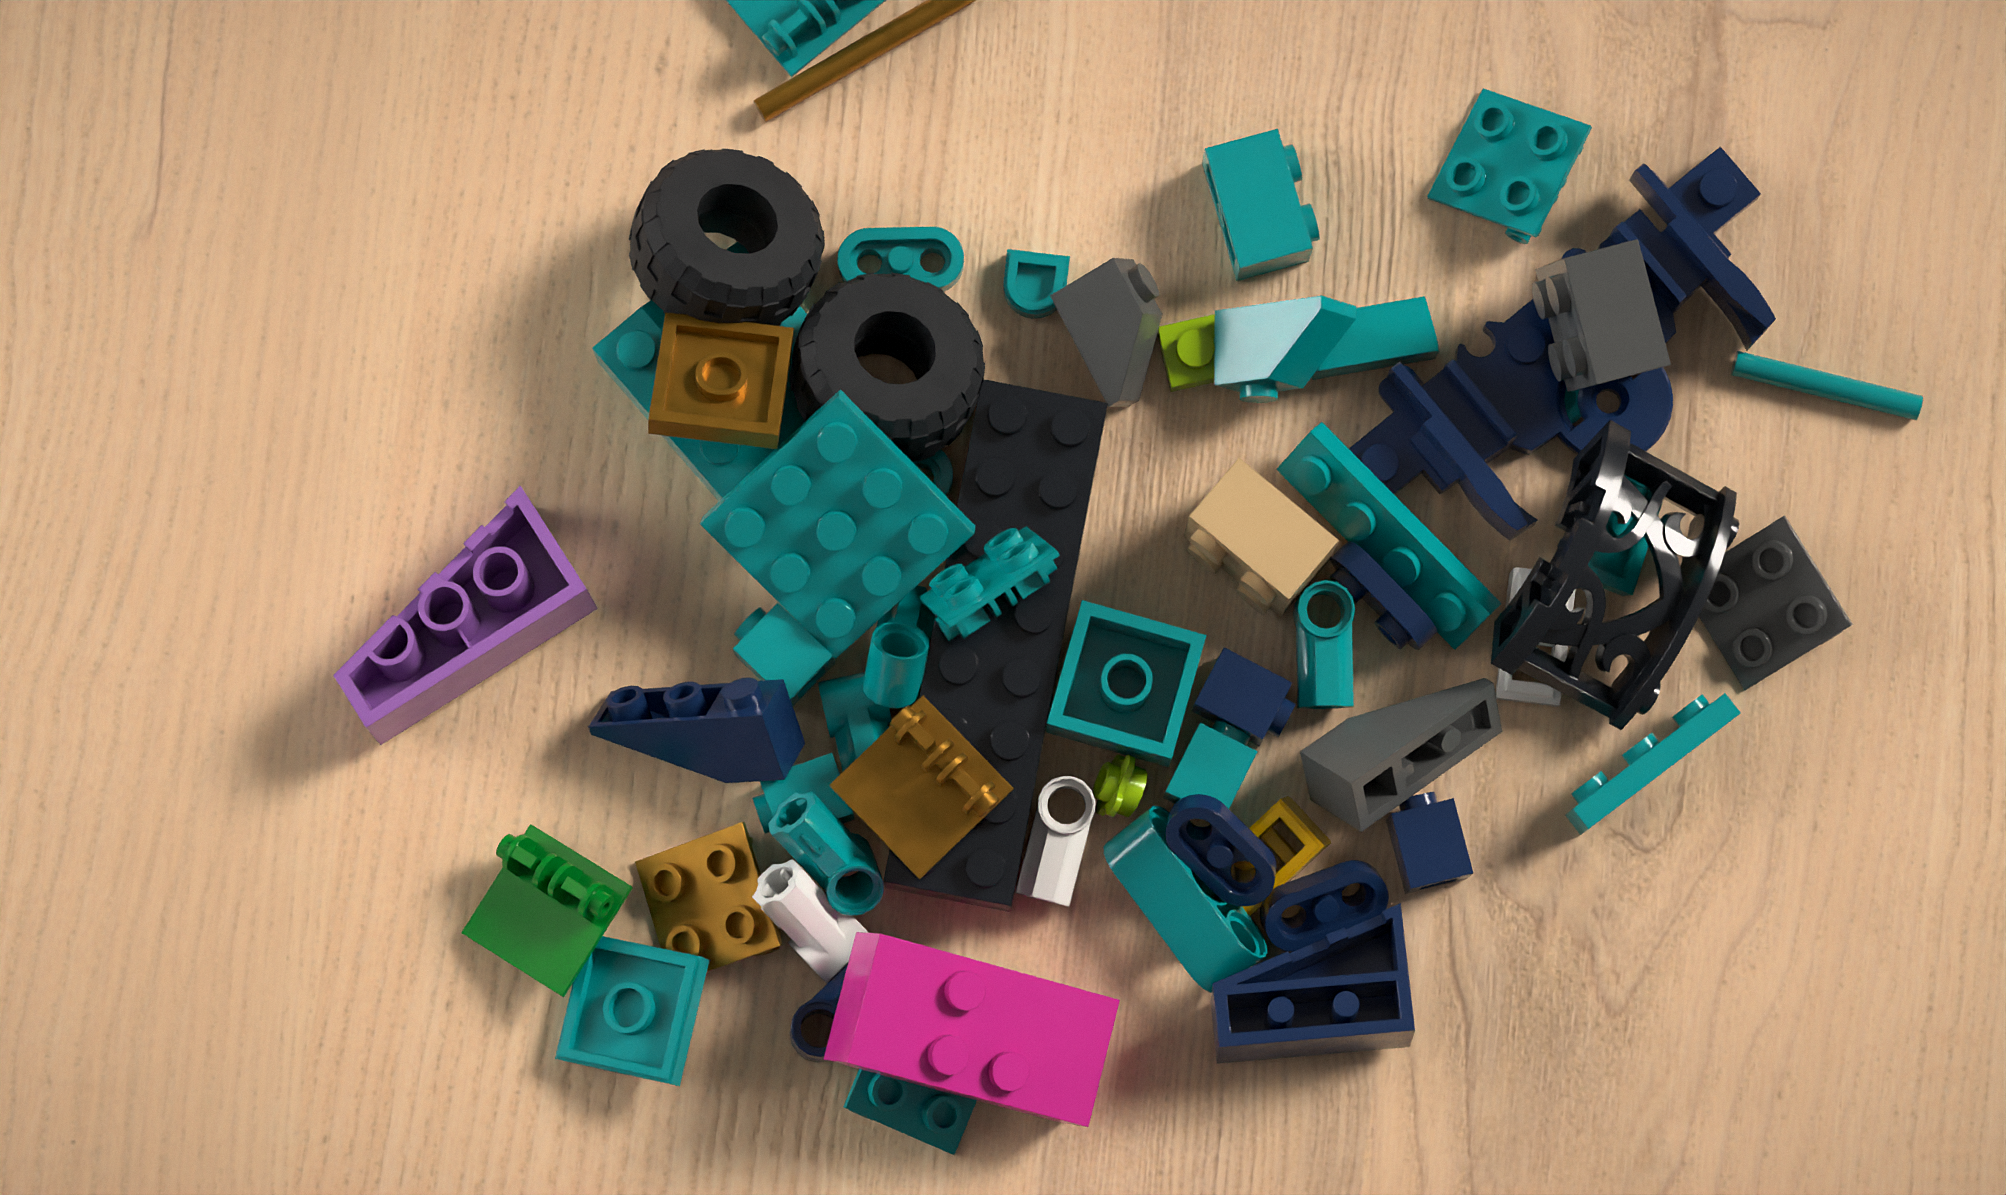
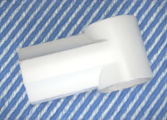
[1015,776,1095,907]
[752,859,868,983]

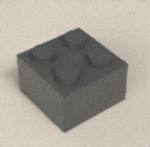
[1532,239,1671,392]

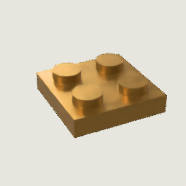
[648,312,794,449]

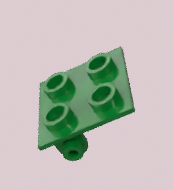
[461,824,633,997]

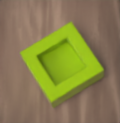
[1157,314,1215,392]

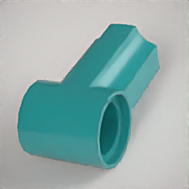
[1293,580,1355,709]
[863,585,936,708]
[818,672,892,771]
[768,791,884,916]

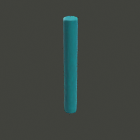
[1731,351,1923,420]

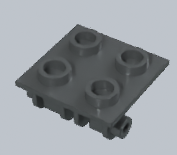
[1699,516,1853,690]

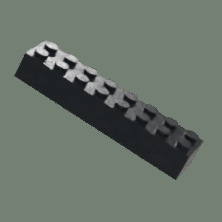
[883,380,1108,912]

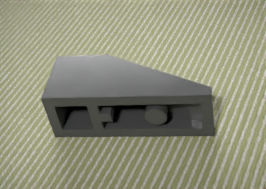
[1300,678,1502,832]

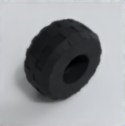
[629,148,825,326]
[790,273,985,462]

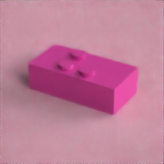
[824,932,1120,1127]

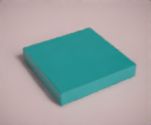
[555,936,709,1087]

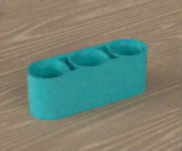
[1103,806,1267,993]

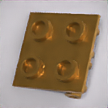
[829,695,1014,879]
[635,822,782,972]

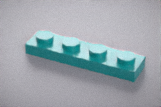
[1276,422,1502,650]

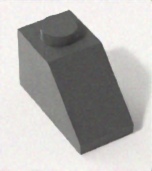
[1050,258,1163,407]

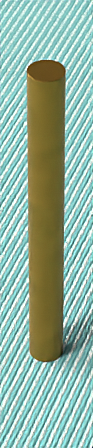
[753,0,976,122]

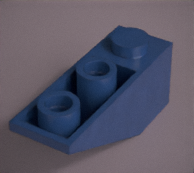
[588,678,805,783]

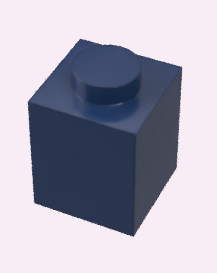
[1192,647,1296,746]
[1386,792,1473,894]

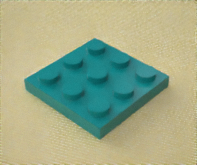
[700,389,976,659]

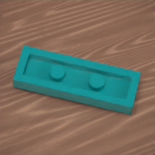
[1565,693,1741,835]

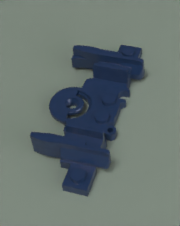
[1349,146,1776,541]

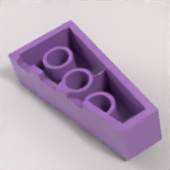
[333,485,598,745]

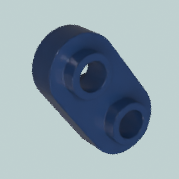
[1330,540,1438,650]
[1166,794,1276,907]
[1260,860,1389,952]

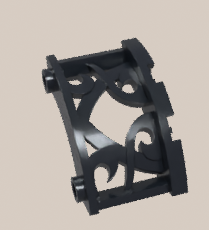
[1491,420,1739,730]

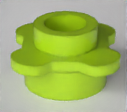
[1093,754,1147,817]

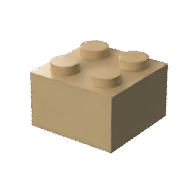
[1184,458,1339,617]

